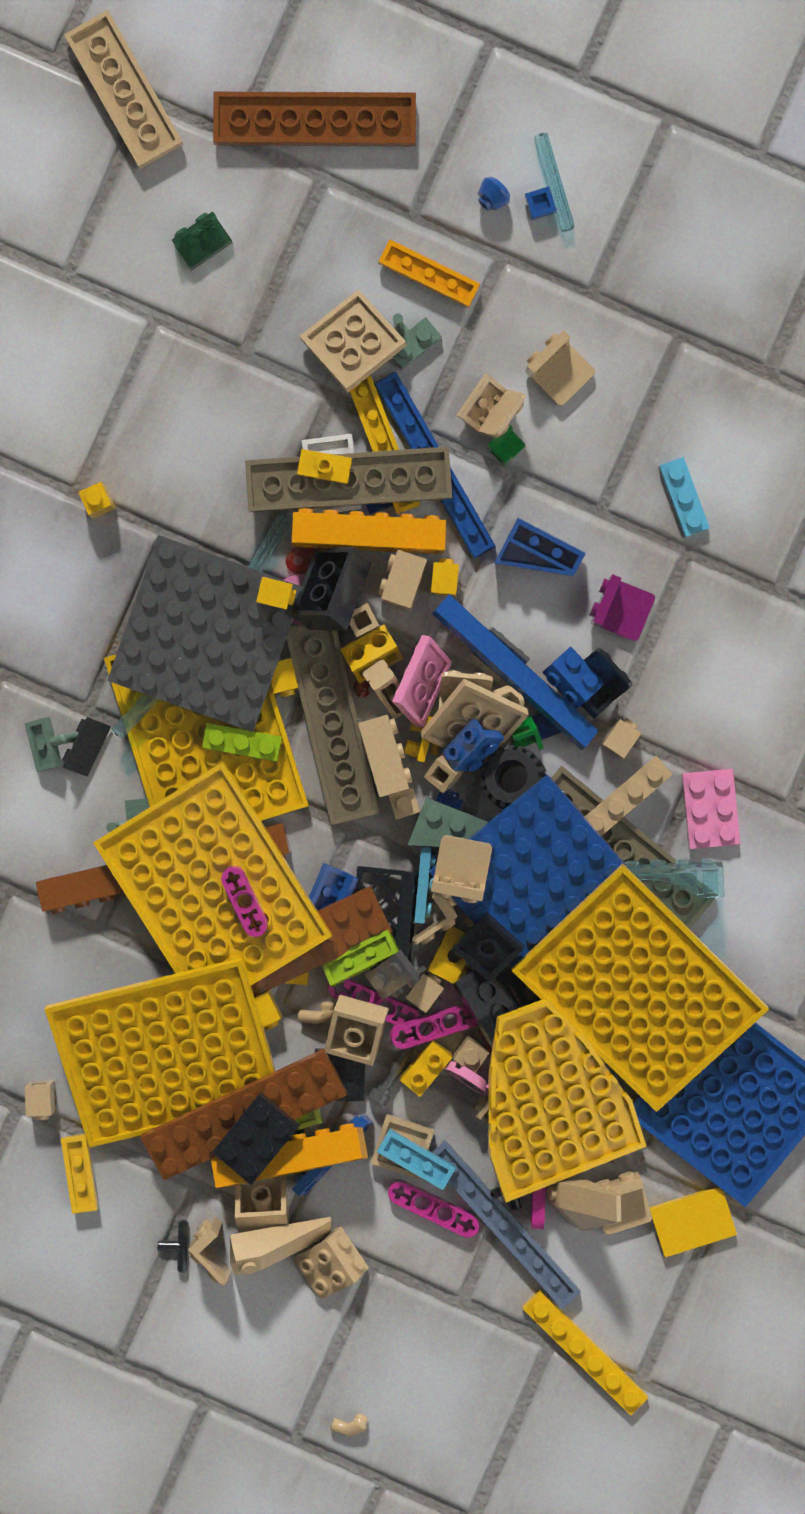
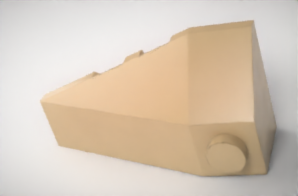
[546,1175,621,1231]
[230,1217,331,1275]

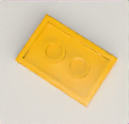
[649,1186,737,1258]

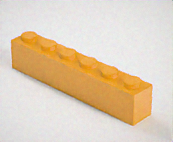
[291,508,446,555]
[211,1123,368,1188]

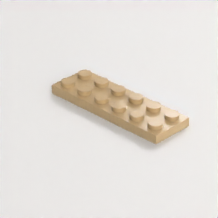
[64,9,184,169]

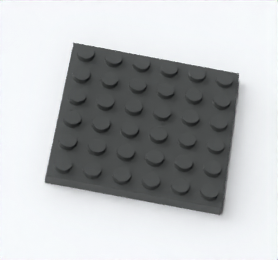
[107,535,304,732]

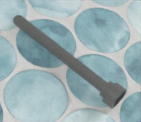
[368,997,443,1106]

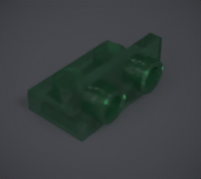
[172,211,233,271]

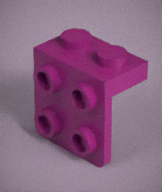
[589,574,655,641]

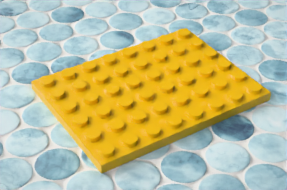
[104,654,309,821]
[93,761,332,985]
[512,863,769,1112]
[44,957,276,1148]

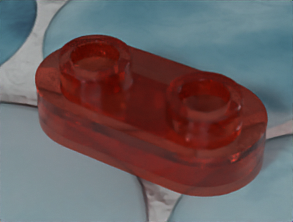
[286,547,315,575]

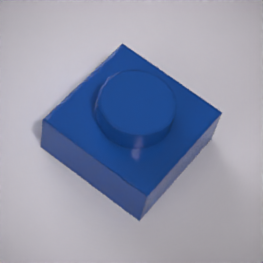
[525,186,557,220]

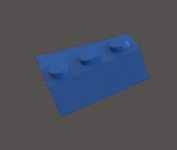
[494,517,586,576]

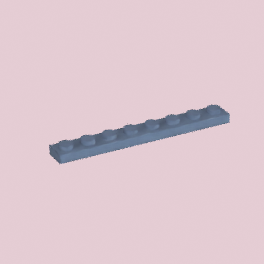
[432,1140,581,1309]

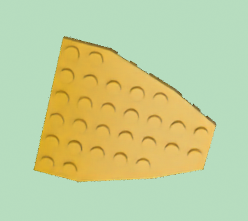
[488,999,647,1202]

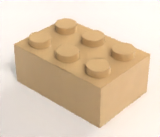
[358,714,413,797]

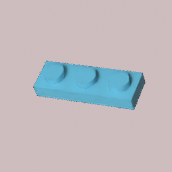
[659,457,710,538]
[414,846,436,924]
[377,1128,456,1190]

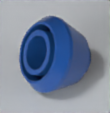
[478,177,510,211]

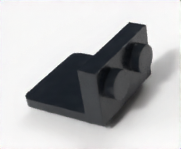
[581,648,633,719]

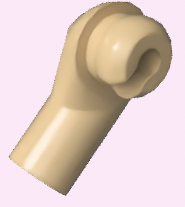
[298,1001,335,1024]

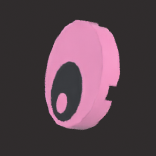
[445,1061,489,1096]

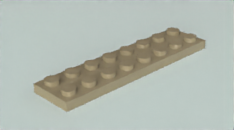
[245,447,452,513]
[287,624,380,825]
[551,765,718,929]

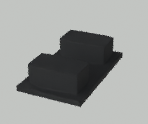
[62,717,111,777]

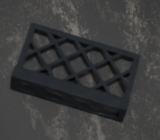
[355,866,419,969]

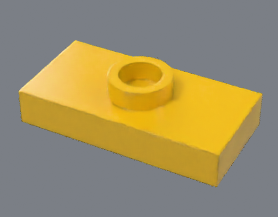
[297,449,352,484]

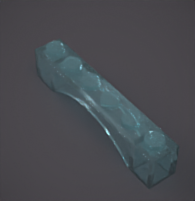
[624,858,724,898]

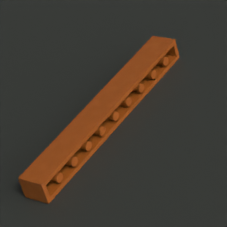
[35,823,291,914]

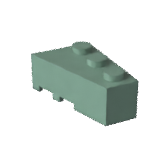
[408,797,488,847]

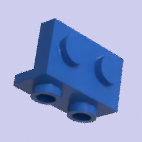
[543,646,605,709]
[443,719,505,772]
[309,863,358,911]

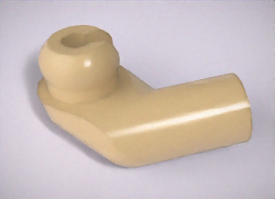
[330,1414,368,1437]

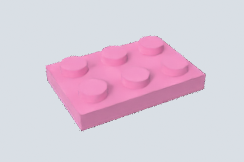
[392,635,452,728]
[681,768,741,849]

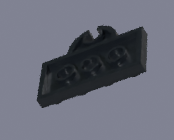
[452,969,541,1048]

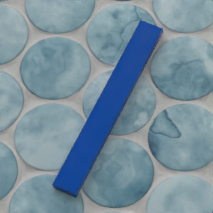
[374,371,496,559]
[432,594,598,750]

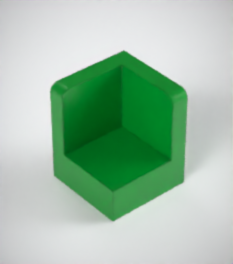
[487,424,525,467]
[511,716,544,751]

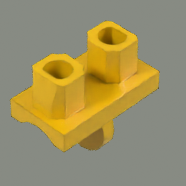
[404,716,440,762]

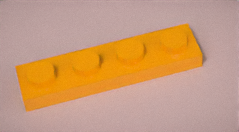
[378,239,480,308]

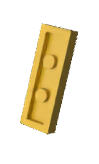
[61,1134,99,1214]

